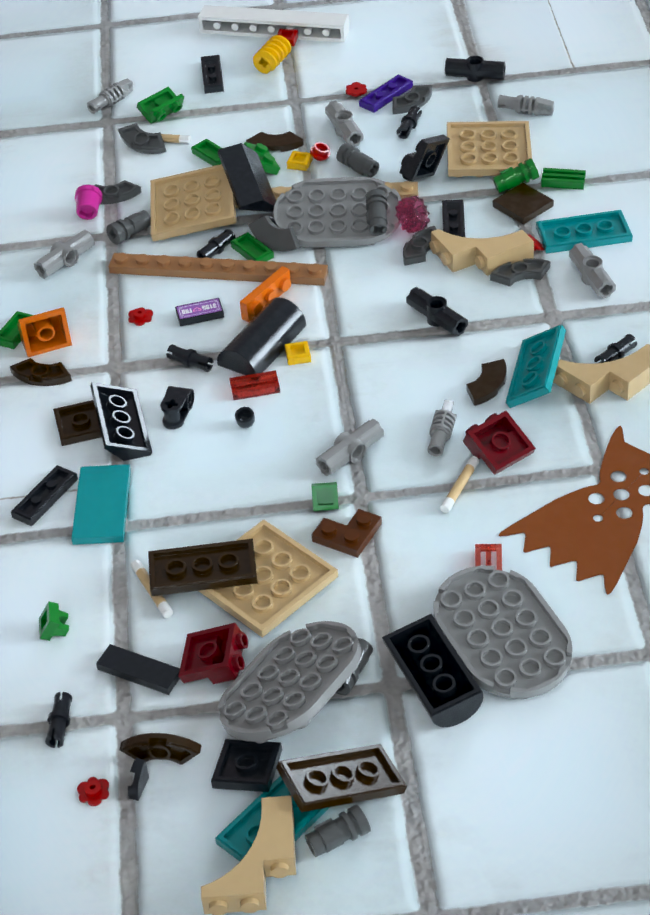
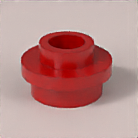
[310,142,330,161]

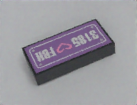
[175,298,224,326]

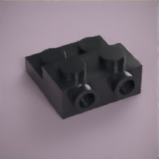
[399,134,450,181]

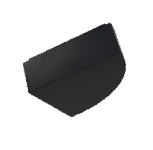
[128,758,149,801]

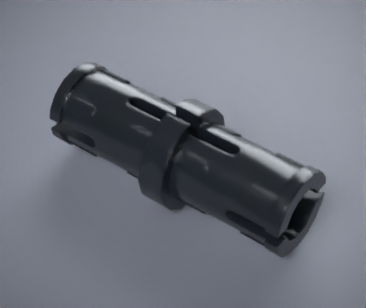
[396,106,422,139]
[196,229,236,258]
[594,334,637,363]
[166,344,214,372]
[45,692,72,748]

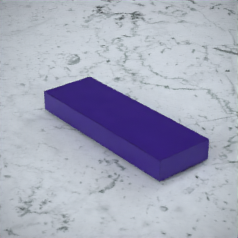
[359,74,413,113]

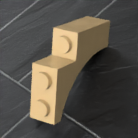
[429,229,534,276]
[553,344,650,404]
[201,796,296,915]

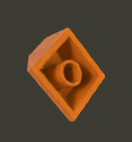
[18,307,72,357]

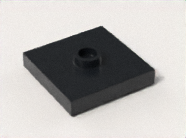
[211,739,282,792]

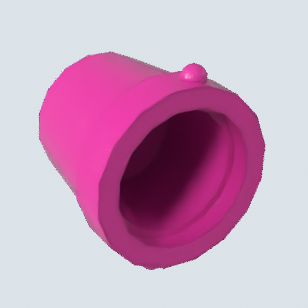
[75,184,102,220]

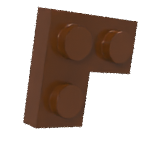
[311,509,382,558]

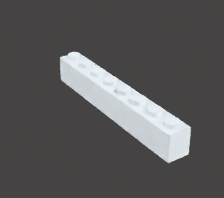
[198,5,350,43]

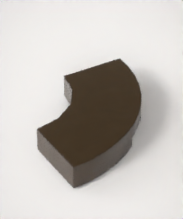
[246,131,304,152]
[10,358,72,386]
[466,359,507,406]
[119,733,201,765]

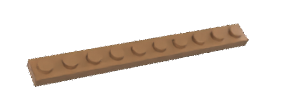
[108,253,328,286]

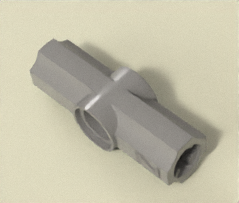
[325,100,364,147]
[34,230,95,279]
[569,243,616,299]
[316,419,384,476]

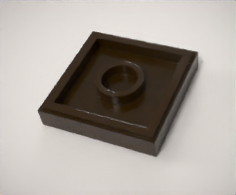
[493,183,554,225]
[53,400,102,446]

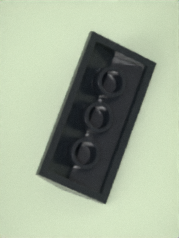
[218,143,276,212]
[90,382,152,461]

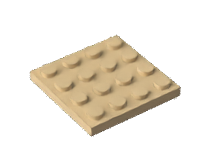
[447,121,532,177]
[150,164,236,241]
[199,520,338,638]

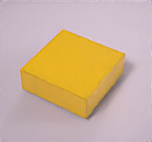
[287,151,313,171]
[285,341,311,365]

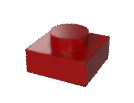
[277,29,298,46]

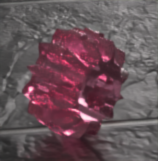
[395,195,430,234]

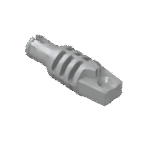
[87,78,133,114]
[498,95,554,116]
[428,399,457,457]

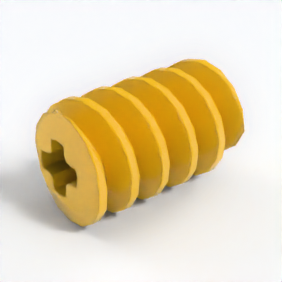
[253,35,291,74]

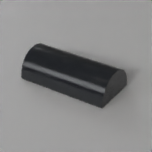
[217,297,306,379]
[382,614,483,727]

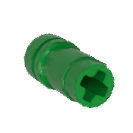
[493,158,539,193]

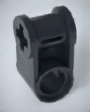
[160,386,194,429]

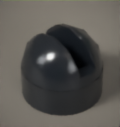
[235,407,255,428]

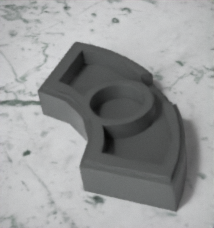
[392,85,433,114]
[118,123,167,154]
[94,180,141,204]
[248,216,301,251]
[403,226,437,266]
[490,258,550,286]

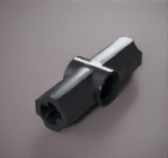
[445,56,506,82]
[406,287,468,336]

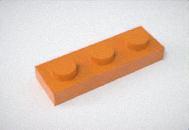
[240,266,291,322]

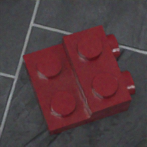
[463,411,536,475]
[178,623,248,684]

